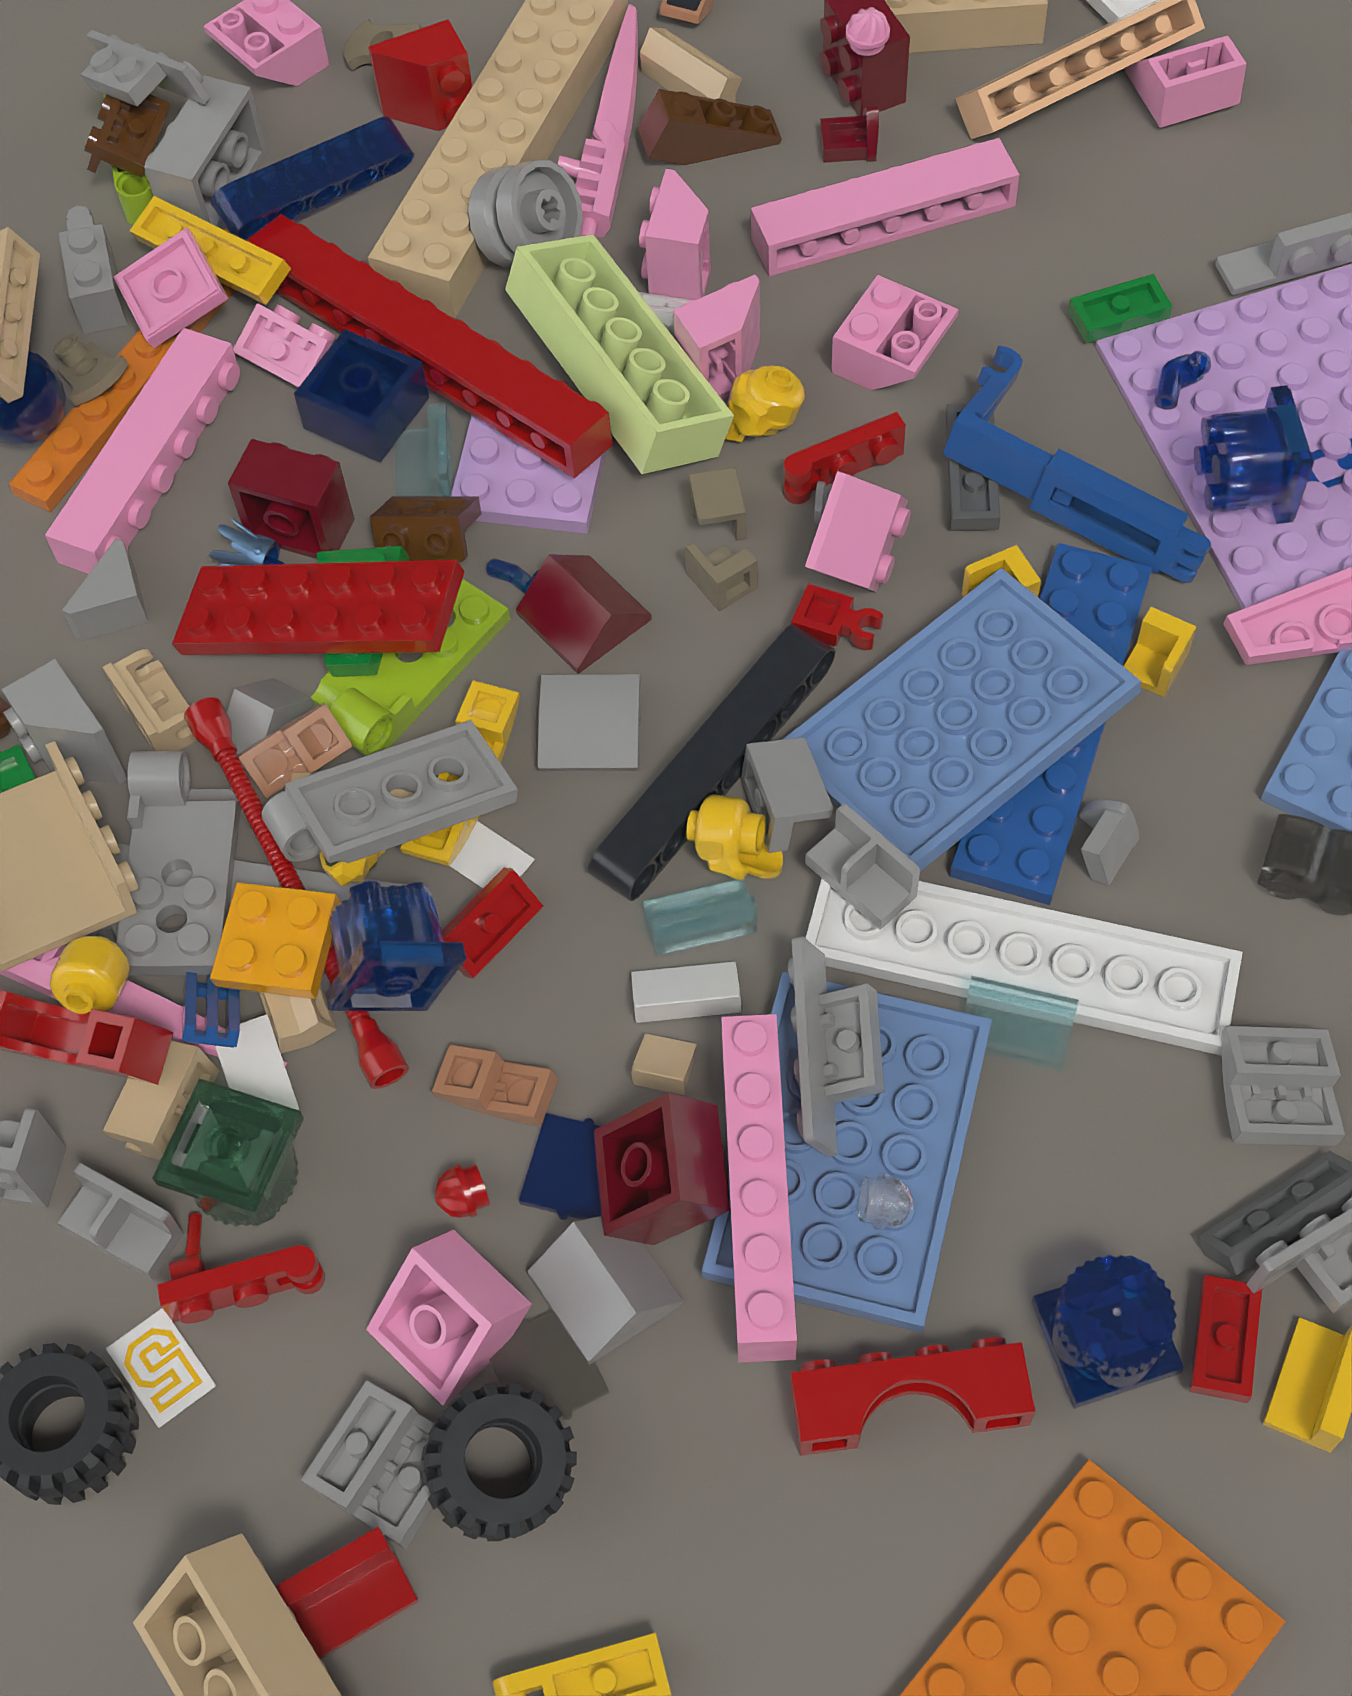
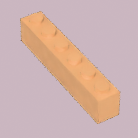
[955,0,1205,139]

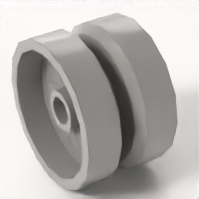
[468,160,583,267]

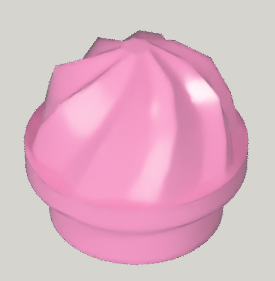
[846,7,890,56]

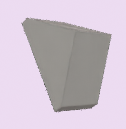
[62,538,149,641]
[227,678,314,772]

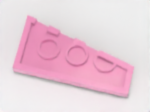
[1223,567,1352,665]

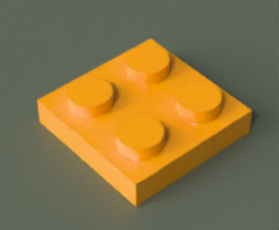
[210,882,341,999]

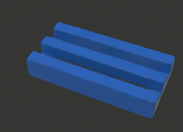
[182,972,240,1048]

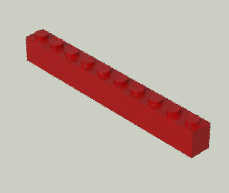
[246,214,612,478]

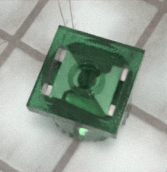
[152,1078,304,1227]

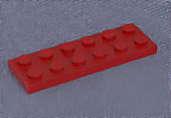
[172,560,464,655]

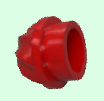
[435,1163,490,1218]

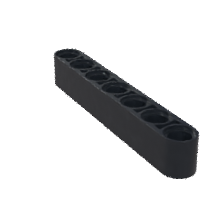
[588,624,836,901]

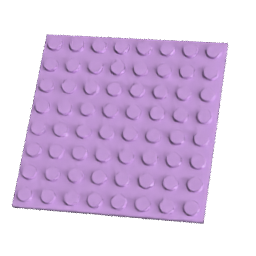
[1095,264,1352,609]

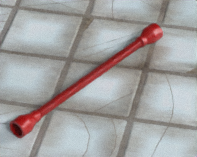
[184,697,409,1089]

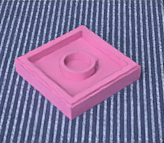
[113,228,229,348]

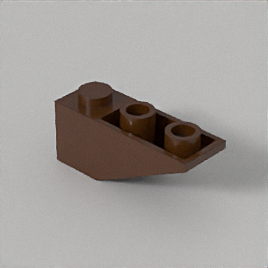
[638,89,782,165]

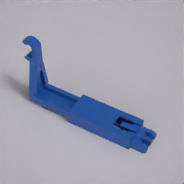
[943,346,1211,583]

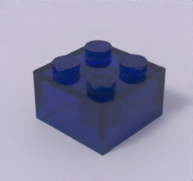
[294,329,430,463]

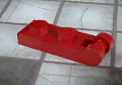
[783,412,906,504]
[157,1245,325,1324]

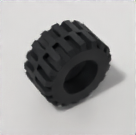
[0,1343,139,1505]
[421,1383,577,1542]

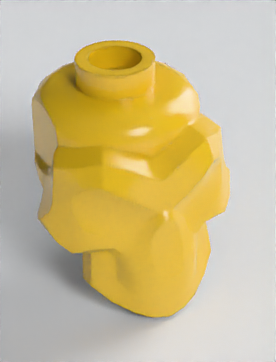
[725,365,805,442]
[687,795,783,880]

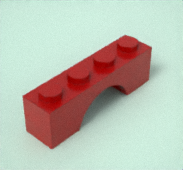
[0,990,174,1085]
[790,1337,1036,1456]

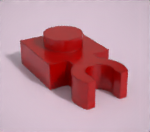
[791,583,883,650]

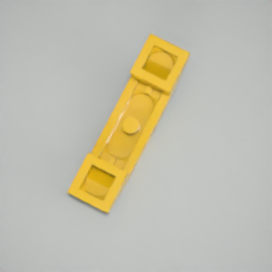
[400,680,520,867]

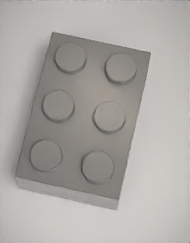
[144,75,268,228]

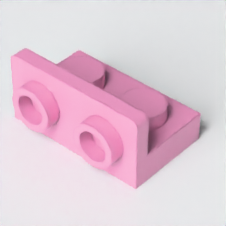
[233,303,346,394]

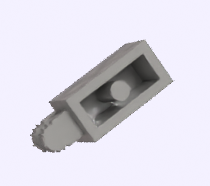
[58,205,128,335]

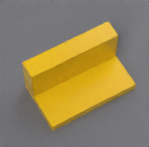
[1262,1317,1352,1453]

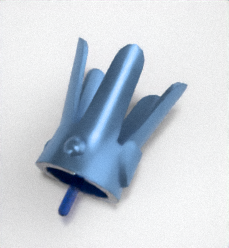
[209,519,284,566]

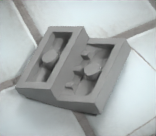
[538,674,640,771]
[1222,1026,1345,1146]
[300,1380,470,1550]

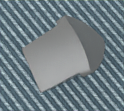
[1079,799,1139,886]

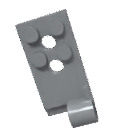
[262,720,518,863]
[116,751,241,975]

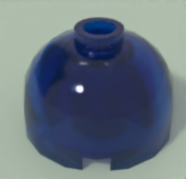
[0,351,66,446]

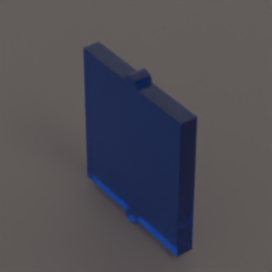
[519,1113,602,1220]

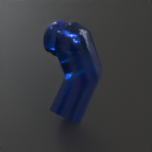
[1154,351,1211,410]

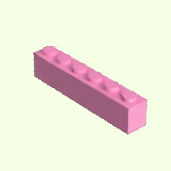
[751,138,1020,277]
[45,328,240,574]
[721,1014,797,1363]

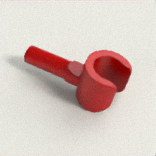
[169,1213,206,1280]

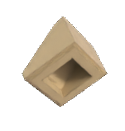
[631,1033,697,1095]

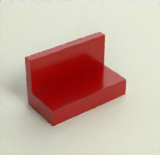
[275,1526,419,1659]

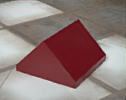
[516,554,652,674]

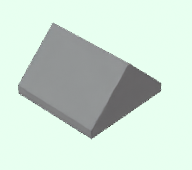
[527,1216,683,1365]

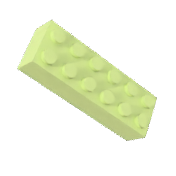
[505,234,734,474]

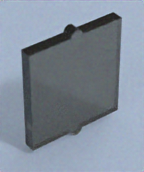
[489,1311,610,1420]

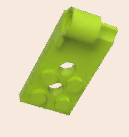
[310,579,511,756]

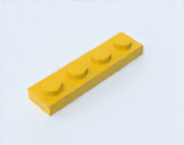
[130,196,291,305]

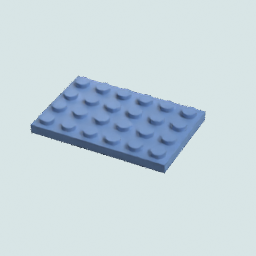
[782,568,1141,872]
[702,972,992,1333]

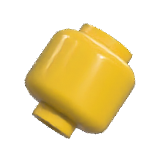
[50,936,130,1014]

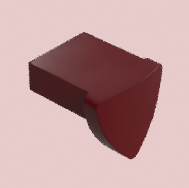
[820,107,879,163]

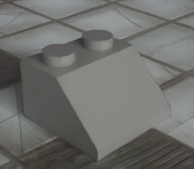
[1,659,128,785]

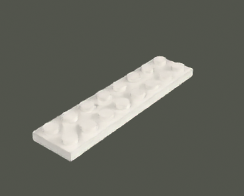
[806,879,1243,1056]

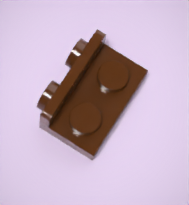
[84,94,171,178]
[370,496,481,562]

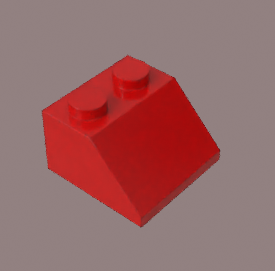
[368,19,473,131]

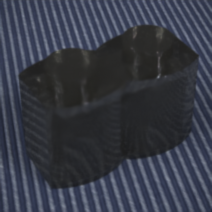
[1257,814,1352,916]

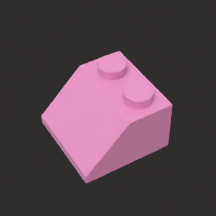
[805,471,911,592]
[366,1229,532,1406]

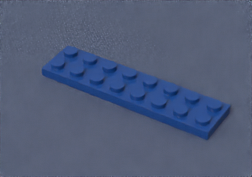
[950,543,1152,905]

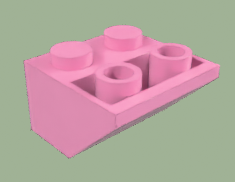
[204,0,330,86]
[1125,35,1247,128]
[639,169,711,300]
[673,274,760,399]
[832,275,959,391]

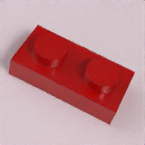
[433,867,544,979]
[1189,1275,1262,1403]

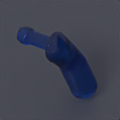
[486,558,539,594]

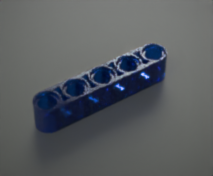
[210,116,414,241]

